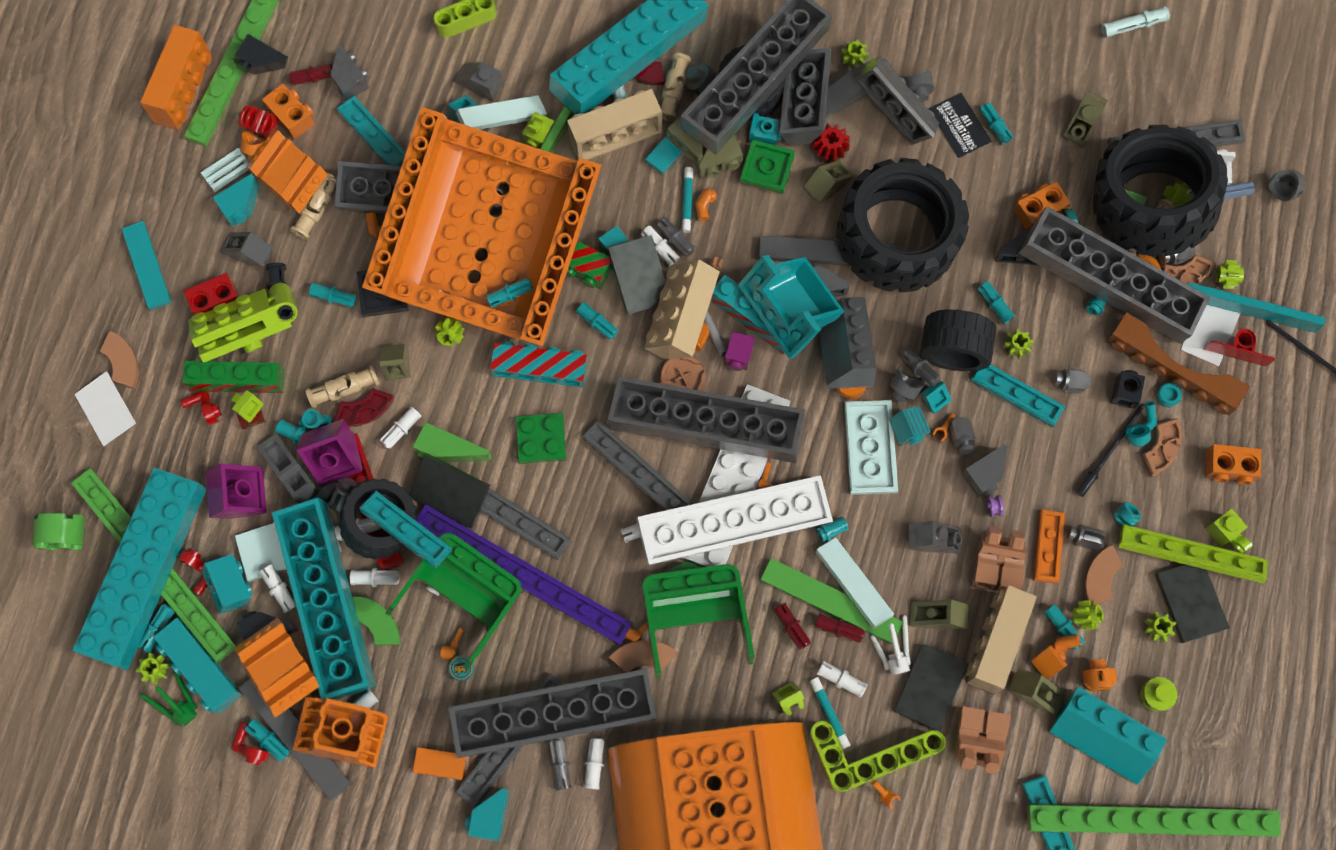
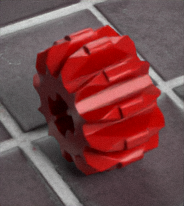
[238,105,279,137]
[812,123,850,162]

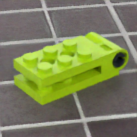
[188,283,298,363]

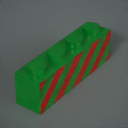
[566,241,613,289]
[182,361,285,393]

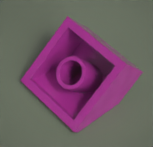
[296,419,363,486]
[206,464,267,519]

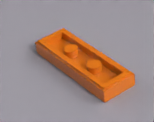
[1033,509,1065,584]

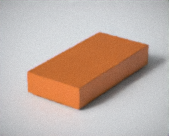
[413,747,467,780]

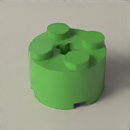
[32,513,85,551]

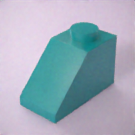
[213,173,260,227]
[465,789,510,841]

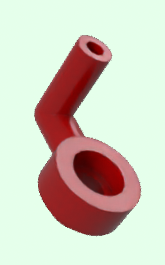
[180,391,222,425]
[177,548,207,596]
[231,722,270,766]

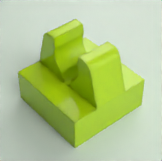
[231,390,264,423]
[772,682,805,715]

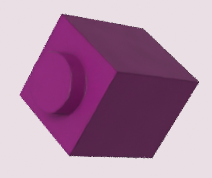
[724,332,755,371]

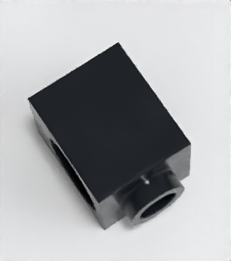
[1111,370,1145,409]

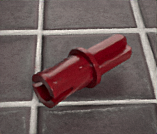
[289,63,333,85]
[773,603,811,650]
[815,613,865,643]

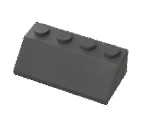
[780,48,831,146]
[854,56,939,145]
[819,297,877,389]

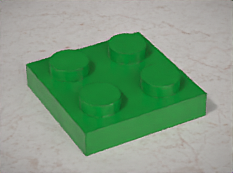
[740,139,796,194]
[516,413,566,464]

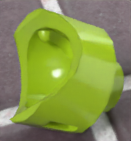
[1139,677,1178,712]

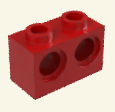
[183,272,239,315]

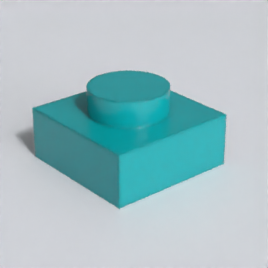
[921,381,952,414]

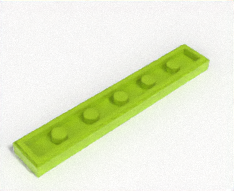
[1118,524,1268,584]

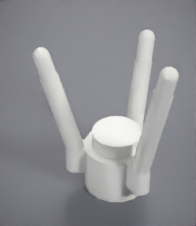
[870,615,911,675]

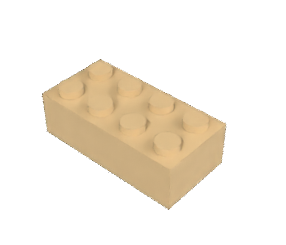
[567,89,662,160]
[644,259,720,360]
[965,585,1037,694]

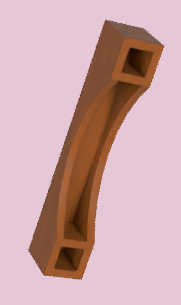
[1107,312,1250,416]

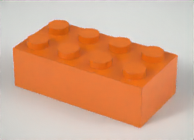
[140,25,212,130]

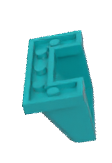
[738,255,845,359]

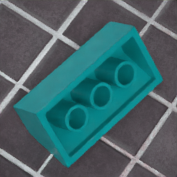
[1048,687,1168,785]

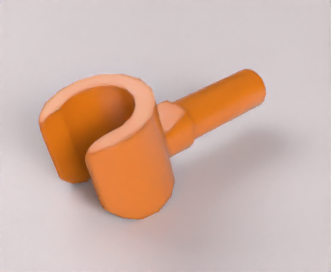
[932,413,956,442]
[756,462,772,490]
[625,622,647,643]
[440,628,464,661]
[871,780,900,809]

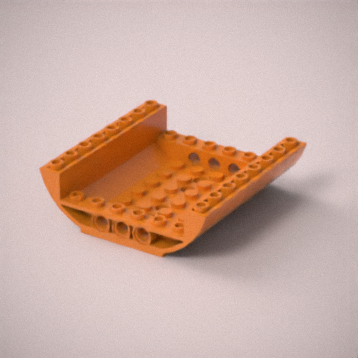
[362,107,602,346]
[608,722,823,850]

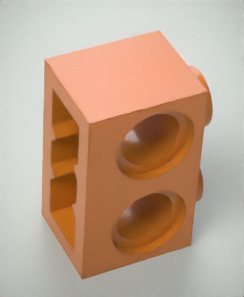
[262,84,315,140]
[1013,182,1071,230]
[1205,444,1262,485]

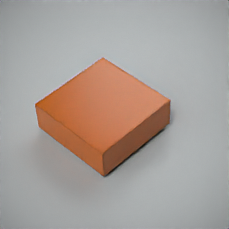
[1031,645,1067,680]

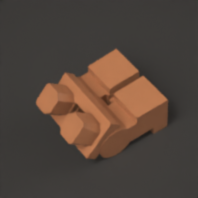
[970,526,1026,592]
[955,706,1011,775]

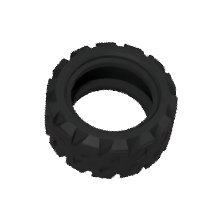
[1093,125,1228,256]
[836,158,969,293]

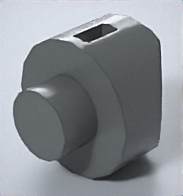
[686,63,717,96]
[902,69,935,103]
[1269,169,1306,201]
[889,367,925,402]

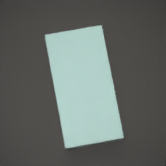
[844,400,898,495]
[235,505,342,582]

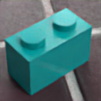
[202,554,252,615]

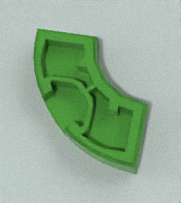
[353,597,401,646]

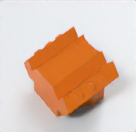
[246,128,328,214]
[234,618,319,718]
[292,697,389,768]

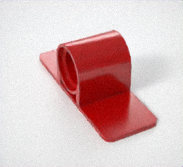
[1204,329,1275,366]

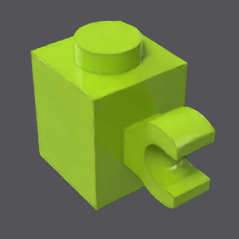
[522,112,555,149]
[1204,508,1253,553]

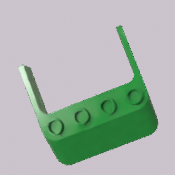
[385,533,521,670]
[643,564,755,679]

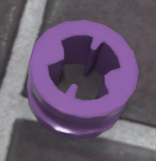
[986,495,1004,517]

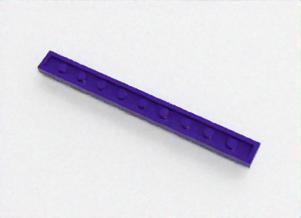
[416,504,633,646]

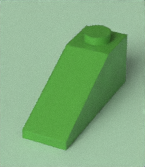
[413,422,492,462]

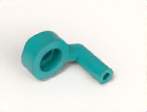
[1126,401,1157,447]

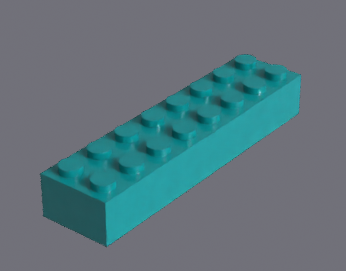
[549,0,709,115]
[72,468,207,671]
[272,498,377,700]

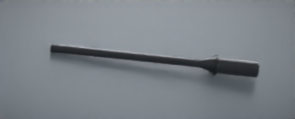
[1267,320,1336,374]
[1076,403,1145,497]

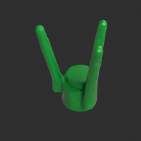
[140,672,198,727]

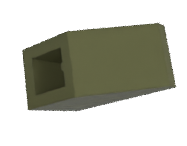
[1063,91,1108,146]
[699,134,743,179]

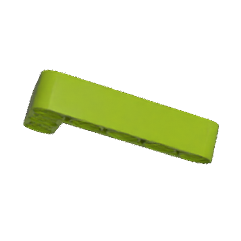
[434,0,497,38]
[809,721,946,793]

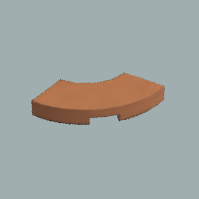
[1162,254,1216,284]
[100,331,139,390]
[1142,418,1182,477]
[1084,545,1124,605]
[609,640,678,673]

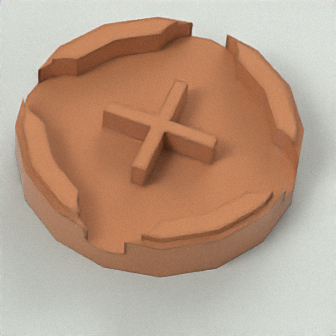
[660,357,706,391]

